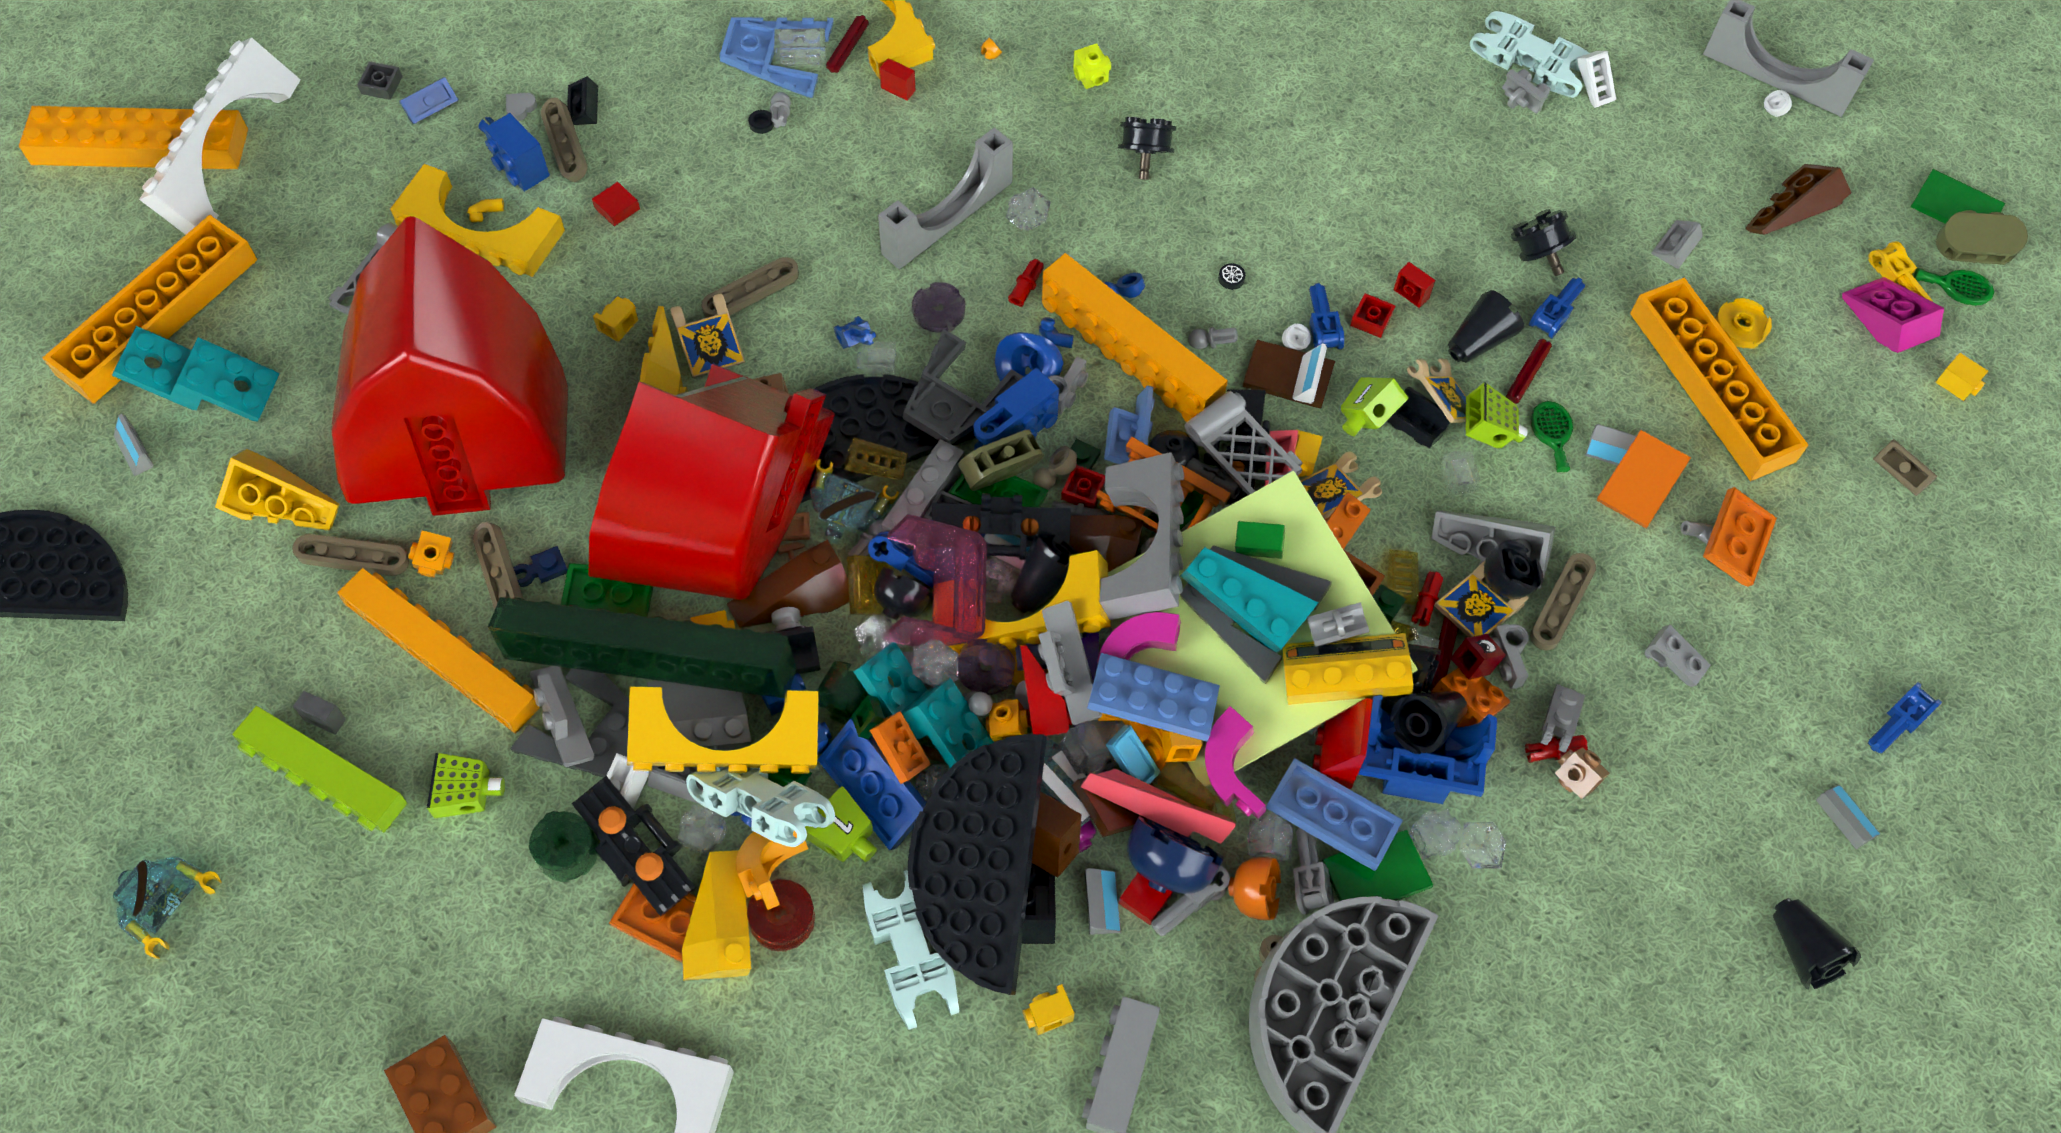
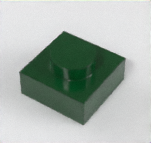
[1071,438,1101,470]
[1373,584,1406,624]
[852,695,885,740]

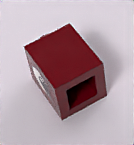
[1450,634,1506,680]

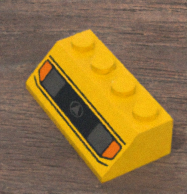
[1282,633,1413,705]

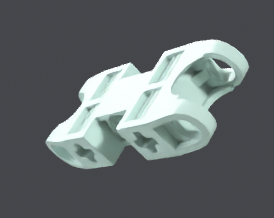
[1470,11,1596,98]
[686,767,835,847]
[863,870,959,1030]

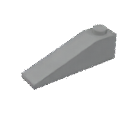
[1431,510,1556,589]

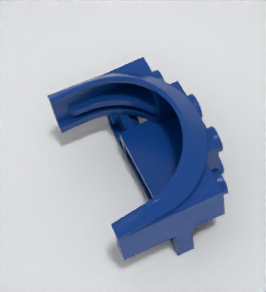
[1358,695,1497,805]

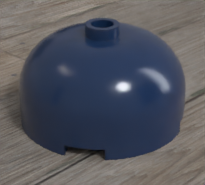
[1127,816,1224,894]

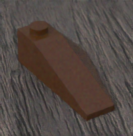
[1746,164,1852,235]
[1069,515,1143,572]
[726,540,857,628]

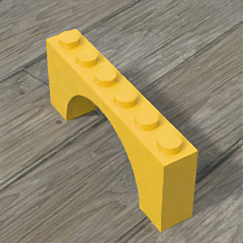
[868,0,935,79]
[390,164,565,277]
[933,550,1111,661]
[627,687,818,774]

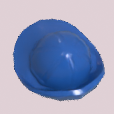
[995,332,1063,381]

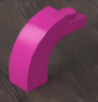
[1097,612,1181,664]
[1205,706,1267,819]

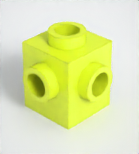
[1073,43,1111,89]

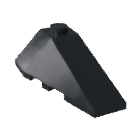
[1022,863,1056,944]

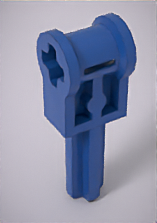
[1529,277,1585,339]
[1309,283,1344,350]
[834,316,876,349]
[868,531,947,588]
[1868,682,1942,753]

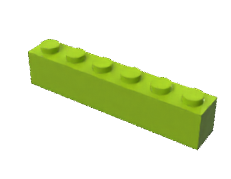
[232,706,407,833]

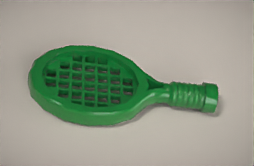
[1914,268,1994,306]
[1531,401,1573,473]

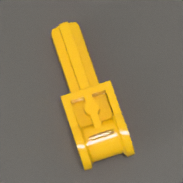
[1868,241,1933,302]

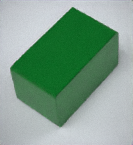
[1235,521,1285,559]

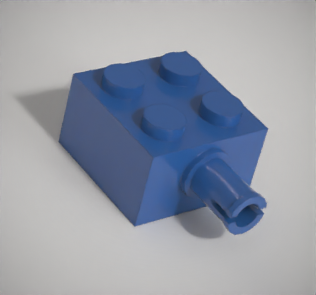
[479,113,550,192]

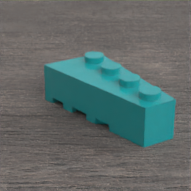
[1180,547,1319,653]

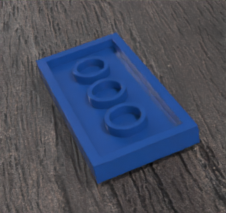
[818,718,927,851]

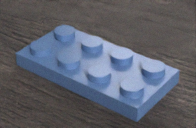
[1087,653,1220,742]
[1266,758,1403,871]

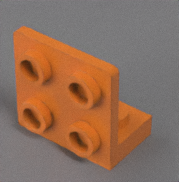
[1431,668,1510,727]
[870,711,931,784]

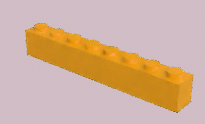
[337,568,540,734]

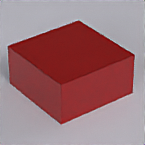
[880,58,916,101]
[592,181,640,227]
[1393,262,1436,308]
[1350,293,1396,338]
[1061,465,1105,508]
[1118,873,1173,926]

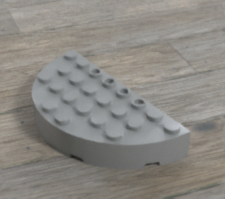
[1249,896,1439,1133]

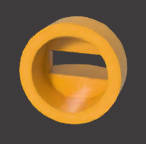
[981,37,1002,60]

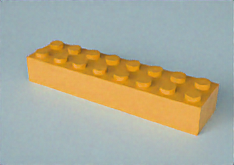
[19,106,248,169]
[42,215,257,404]
[1042,253,1228,422]
[1630,277,1808,482]

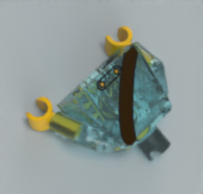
[810,459,899,544]
[113,856,222,959]

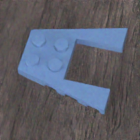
[720,17,833,98]

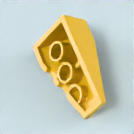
[639,306,688,395]
[215,449,340,530]
[682,850,751,981]

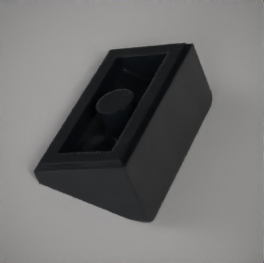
[567,76,598,125]

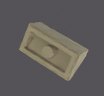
[1873,439,1937,496]

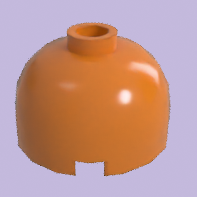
[1228,857,1281,921]

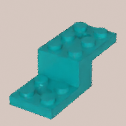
[112,326,280,422]
[853,641,994,768]

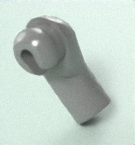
[1681,521,1713,544]

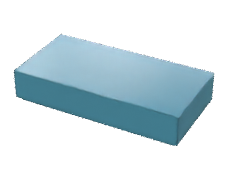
[1106,725,1161,784]

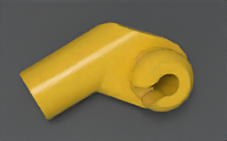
[467,198,504,223]

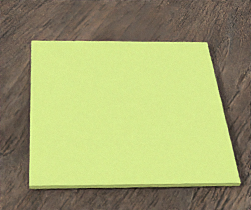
[1108,471,1418,789]

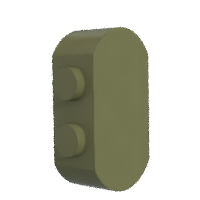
[1936,210,2028,265]
[958,430,1044,491]

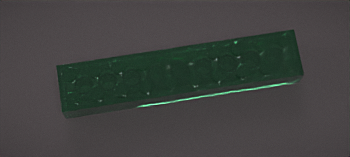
[488,597,797,699]

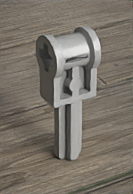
[1293,828,1334,915]
[1151,866,1230,937]

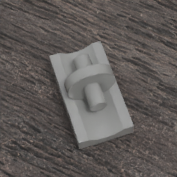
[1502,69,1550,114]
[1307,602,1370,647]

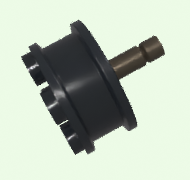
[1118,117,1177,180]
[1511,209,1576,276]

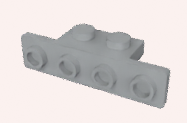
[1038,601,1102,725]
[530,665,594,767]

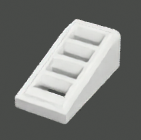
[1577,51,1616,108]

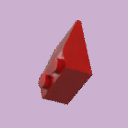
[1020,644,1073,736]
[1311,698,1373,789]

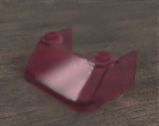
[883,514,987,649]

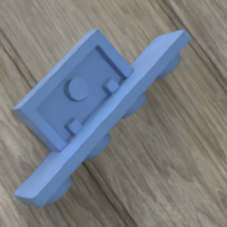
[1104,385,1155,464]

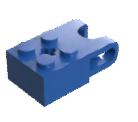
[974,367,1059,450]

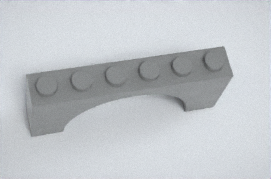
[1703,0,1874,117]
[878,127,1013,270]
[1099,453,1184,620]

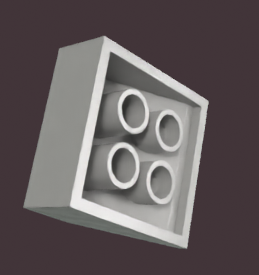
[647,673,751,751]

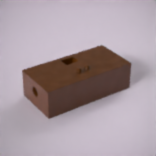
[1032,791,1082,878]

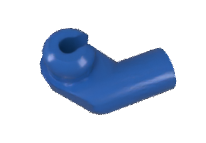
[1039,317,1074,348]

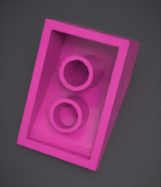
[1842,277,1944,353]

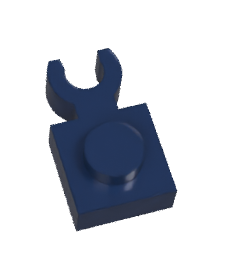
[513,546,568,587]

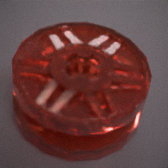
[747,879,815,952]

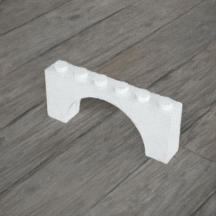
[514,1017,734,1133]

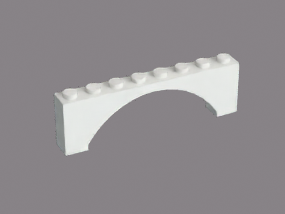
[139,37,301,235]

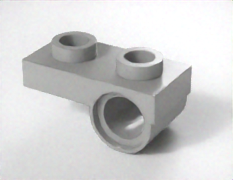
[1048,357,1088,415]
[1491,624,1529,689]
[1644,625,1711,687]

